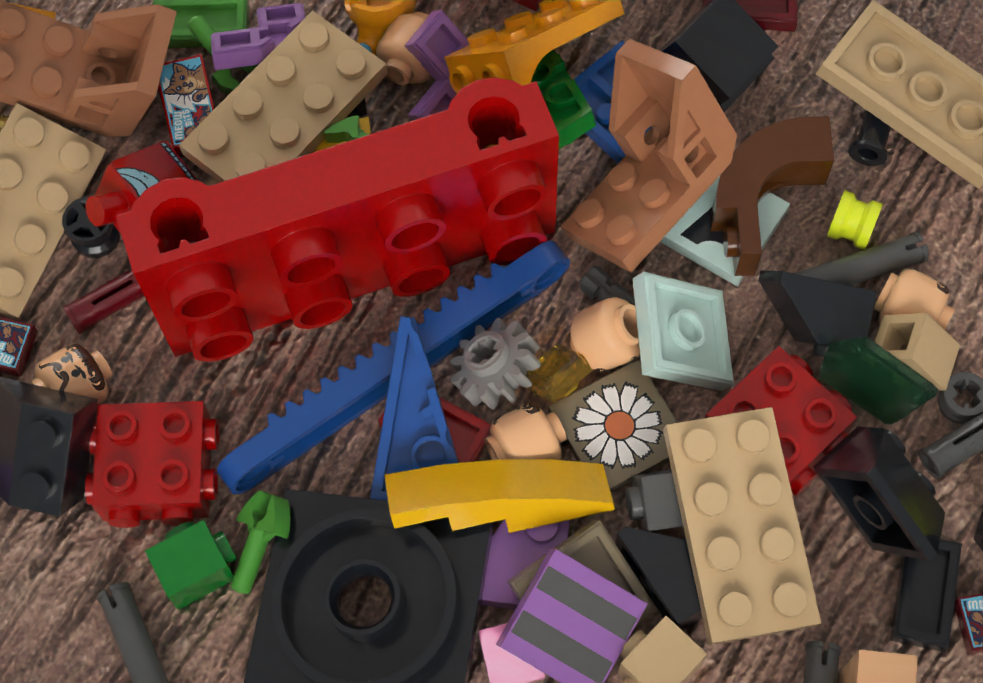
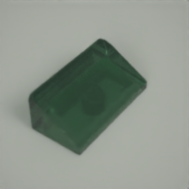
[819,337,938,425]

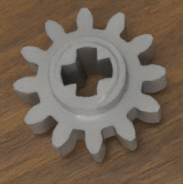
[450,318,541,409]

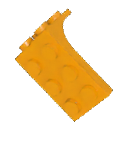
[444,0,625,148]

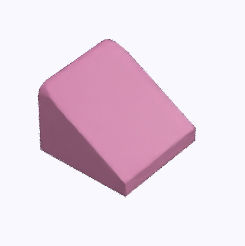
[478,623,545,683]

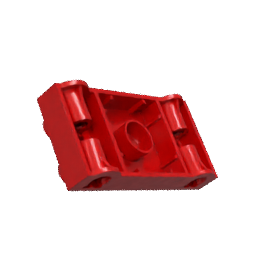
[116,77,559,362]

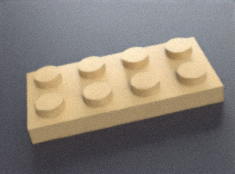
[816,0,983,189]
[179,10,388,183]
[0,103,107,321]
[663,407,822,645]

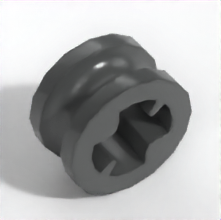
[937,372,983,425]

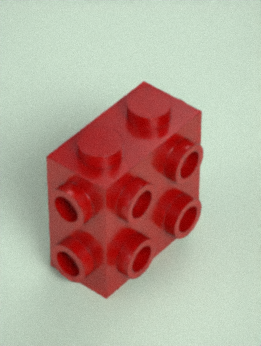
[705,346,857,497]
[85,401,220,528]

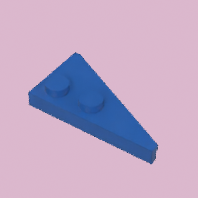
[370,315,459,501]

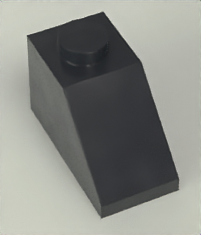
[758,270,877,360]
[615,527,702,631]

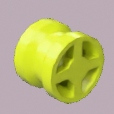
[826,190,883,250]

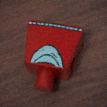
[85,140,198,234]

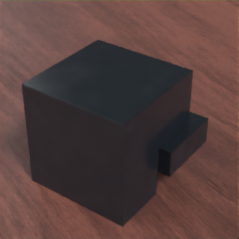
[659,0,779,112]

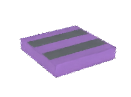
[496,547,648,683]

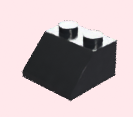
[0,377,98,517]
[813,426,945,561]

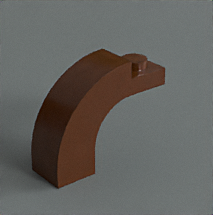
[710,116,834,276]

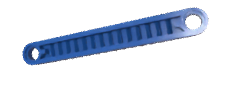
[217,240,571,495]

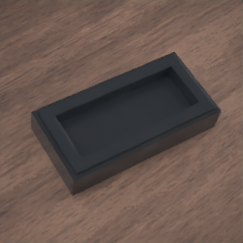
[890,539,962,652]

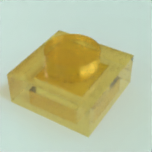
[526,343,593,403]

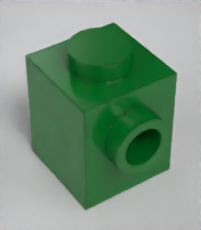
[145,519,237,610]

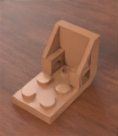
[0,0,177,137]
[560,39,737,273]

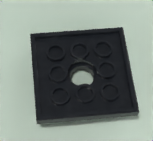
[244,489,494,683]

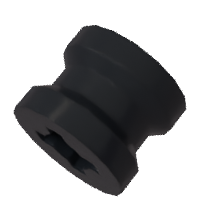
[62,197,120,258]

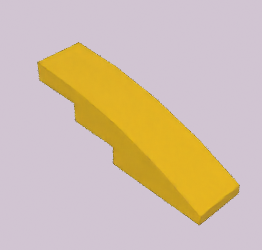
[385,459,615,533]

